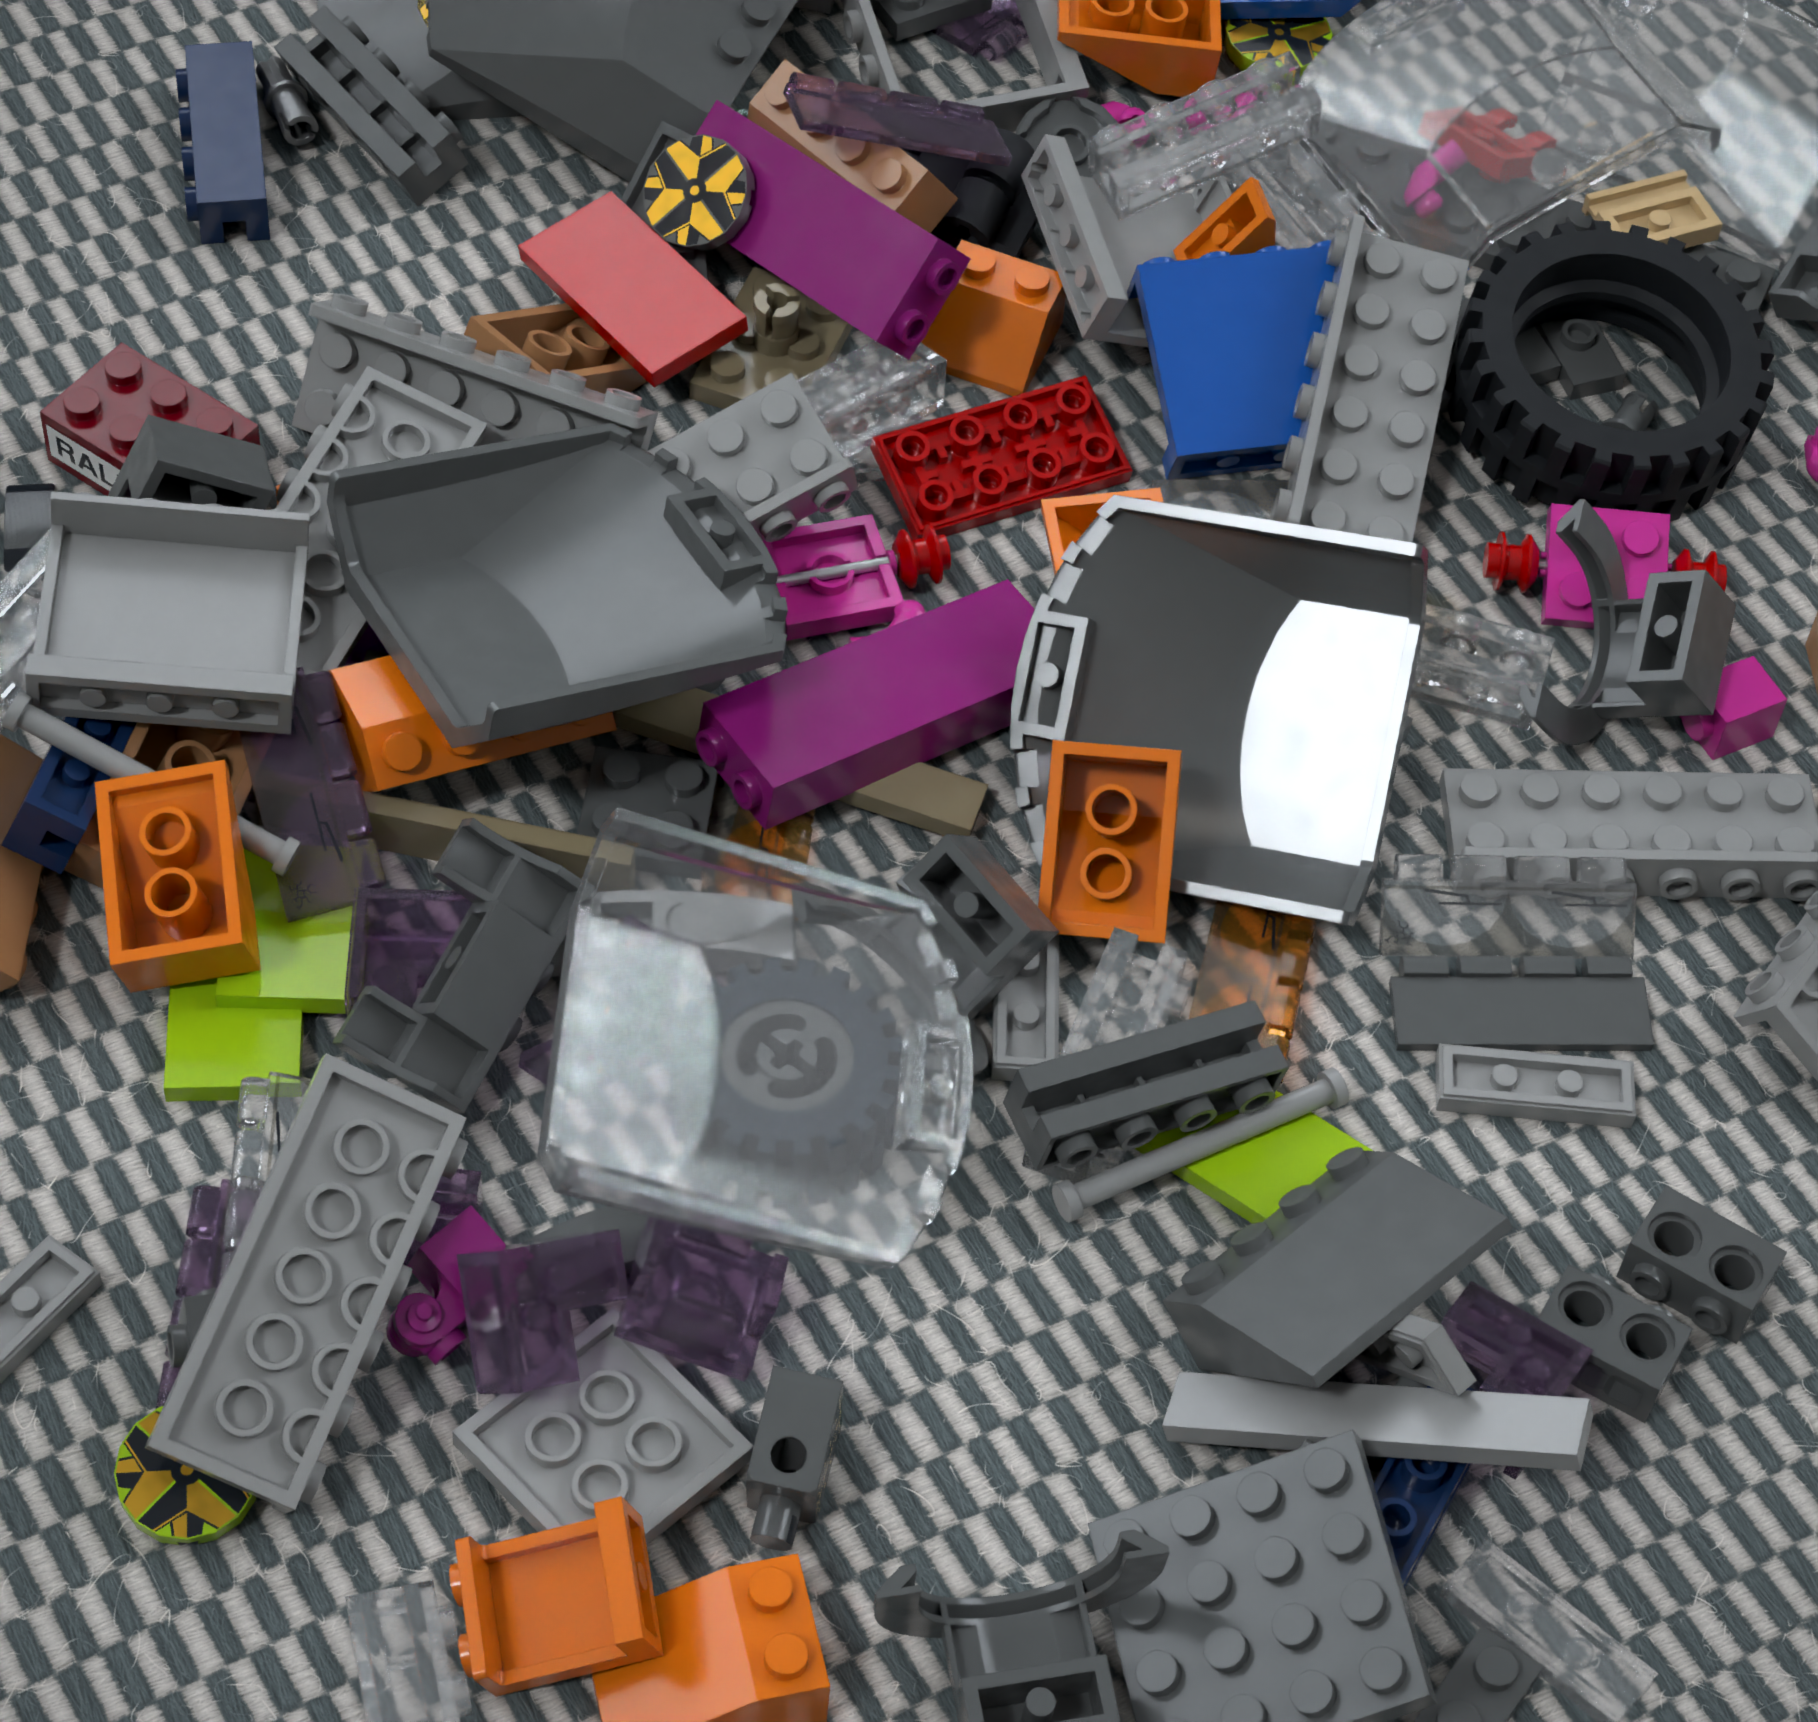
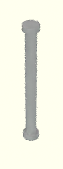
[2,691,302,877]
[1052,1067,1349,1223]

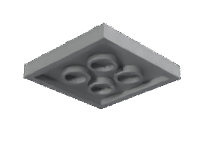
[452,1307,754,1545]

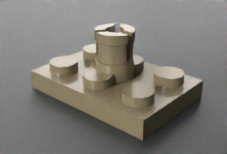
[689,267,853,409]

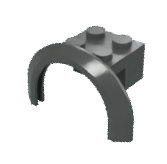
[108,414,275,510]
[1518,499,1736,745]
[790,834,1059,1076]
[873,1529,1170,1722]

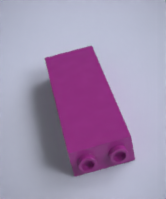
[696,100,971,360]
[696,579,1035,830]

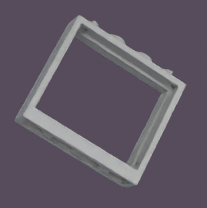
[841,0,1090,137]

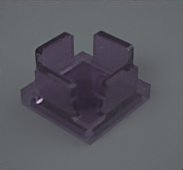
[614,1195,789,1382]

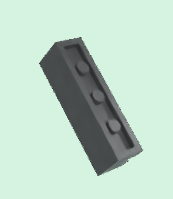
[274,5,469,206]
[1003,1000,1290,1171]

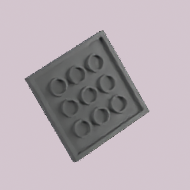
[1088,1429,1437,1722]

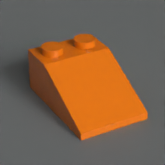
[1057,0,1222,100]
[1038,740,1182,944]
[94,759,261,993]
[591,1553,830,1722]

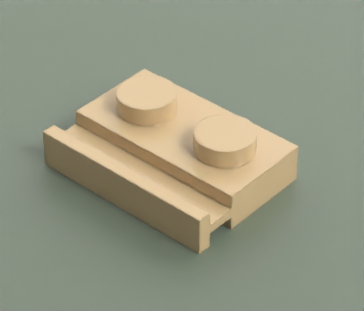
[1582,169,1723,248]

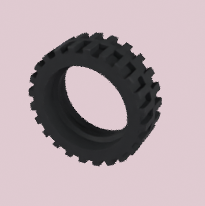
[1444,220,1775,522]

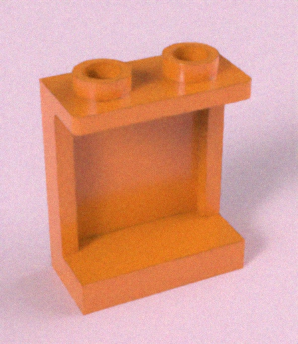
[449,1496,664,1697]

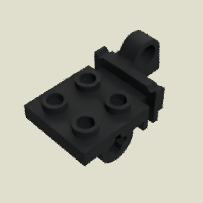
[867,92,1038,258]

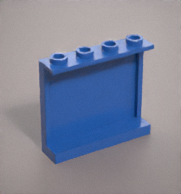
[1127,240,1335,480]

